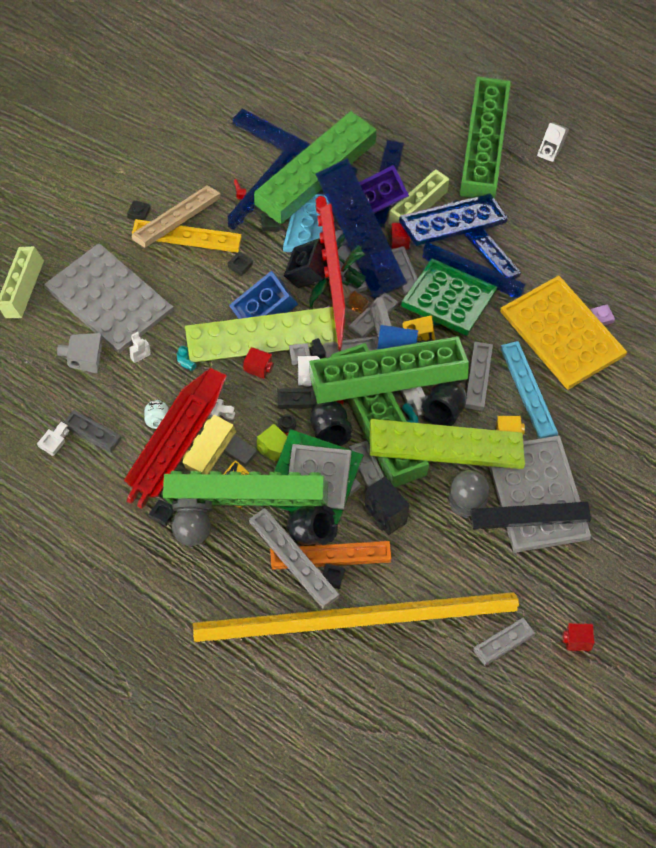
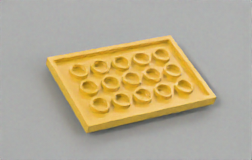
[500,275,627,390]

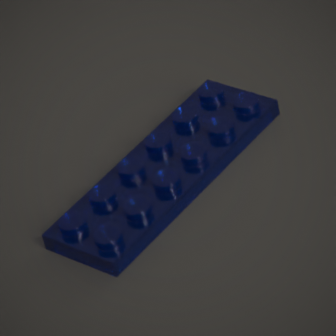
[399,193,508,246]

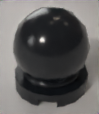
[421,381,467,426]
[310,401,353,446]
[287,505,338,546]

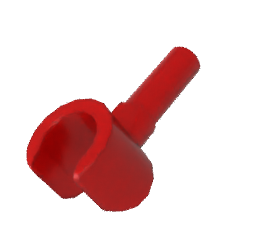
[233,179,246,199]

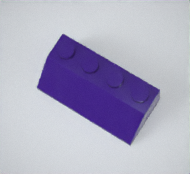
[330,165,409,228]

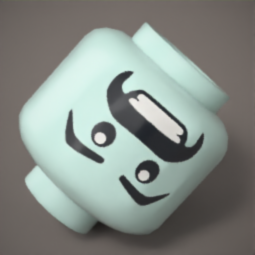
[144,400,169,429]

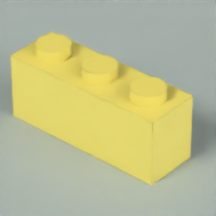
[183,415,236,474]

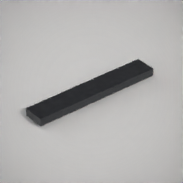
[470,502,591,530]

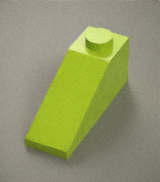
[256,424,287,462]

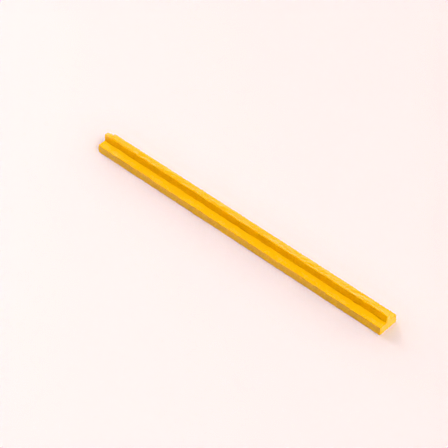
[193,592,519,642]

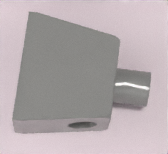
[57,333,103,373]

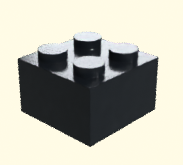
[284,238,327,288]
[364,477,410,535]

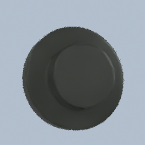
[278,414,297,433]

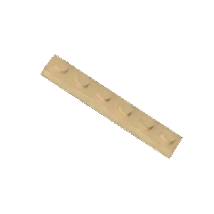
[132,185,220,248]

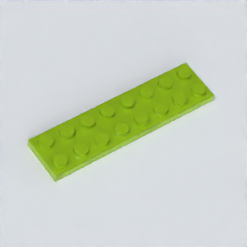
[185,307,337,363]
[370,419,525,469]

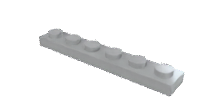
[249,508,339,609]

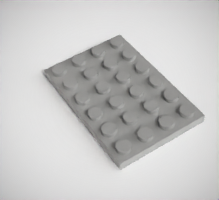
[44,243,174,354]
[489,436,591,553]

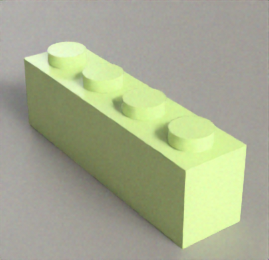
[388,169,449,226]
[0,247,44,318]

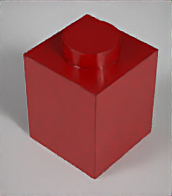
[390,222,411,250]
[243,347,274,379]
[563,623,594,651]

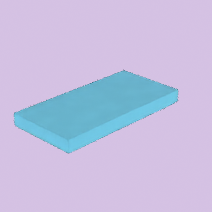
[283,194,332,252]

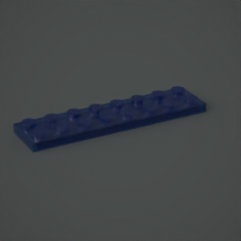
[316,158,407,299]

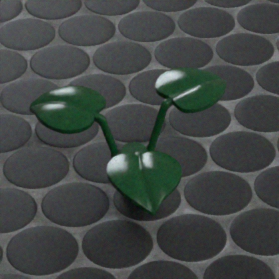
[309,233,366,308]

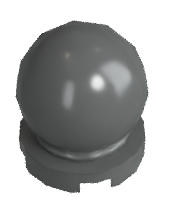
[448,470,489,518]
[172,499,213,547]

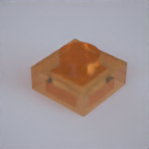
[349,290,368,314]

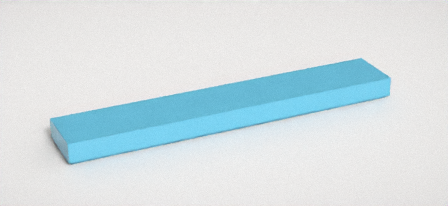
[500,341,558,439]

